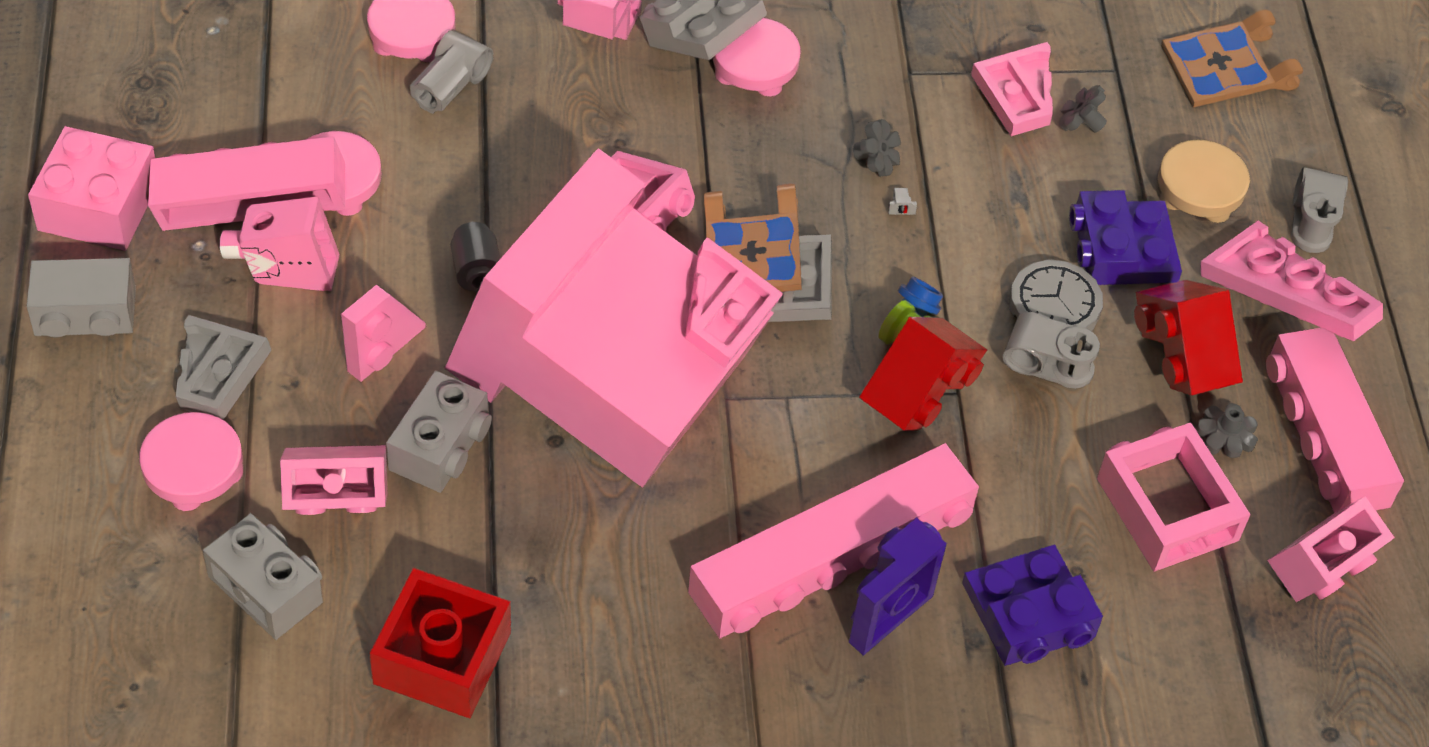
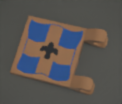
[1161,10,1303,108]
[704,184,802,292]

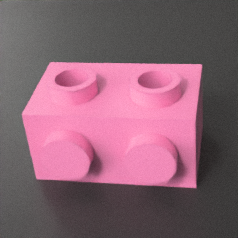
[280,445,388,515]
[1267,496,1395,602]

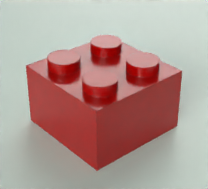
[370,568,511,719]

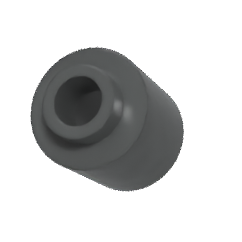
[450,222,501,292]

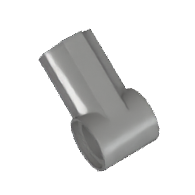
[410,30,493,114]

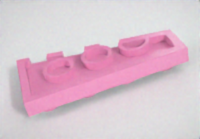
[1201,221,1383,341]

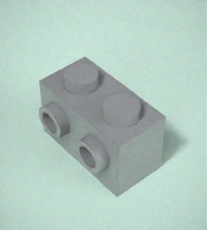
[27,258,136,337]
[386,370,492,493]
[203,513,323,640]

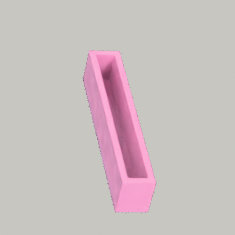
[688,443,979,639]

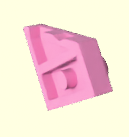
[971,42,1053,136]
[341,285,426,382]

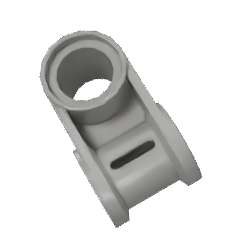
[1291,167,1348,253]
[1003,312,1100,389]

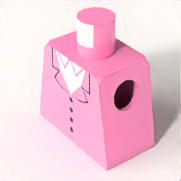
[220,197,340,291]

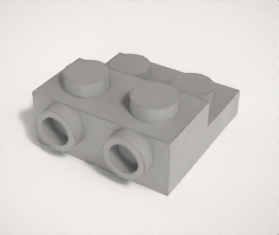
[640,0,767,60]

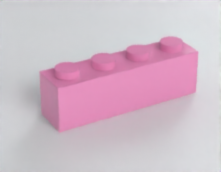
[148,136,345,231]
[1266,328,1404,513]

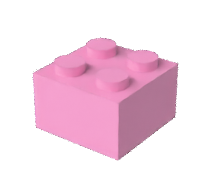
[28,126,155,251]

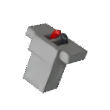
[888,188,917,215]

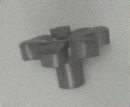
[1059,85,1107,133]
[853,119,901,177]
[1197,403,1258,458]

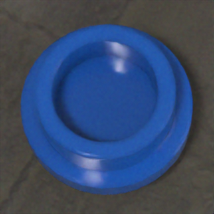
[898,277,943,317]

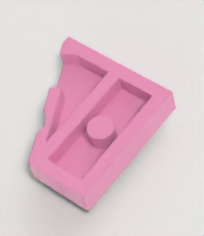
[685,237,783,368]

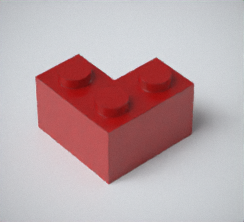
[1134,280,1243,396]
[859,317,988,431]

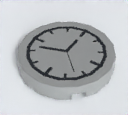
[1009,260,1103,331]

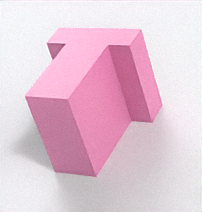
[445,148,774,488]

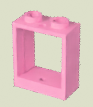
[1097,422,1251,572]

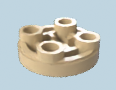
[1158,140,1250,223]

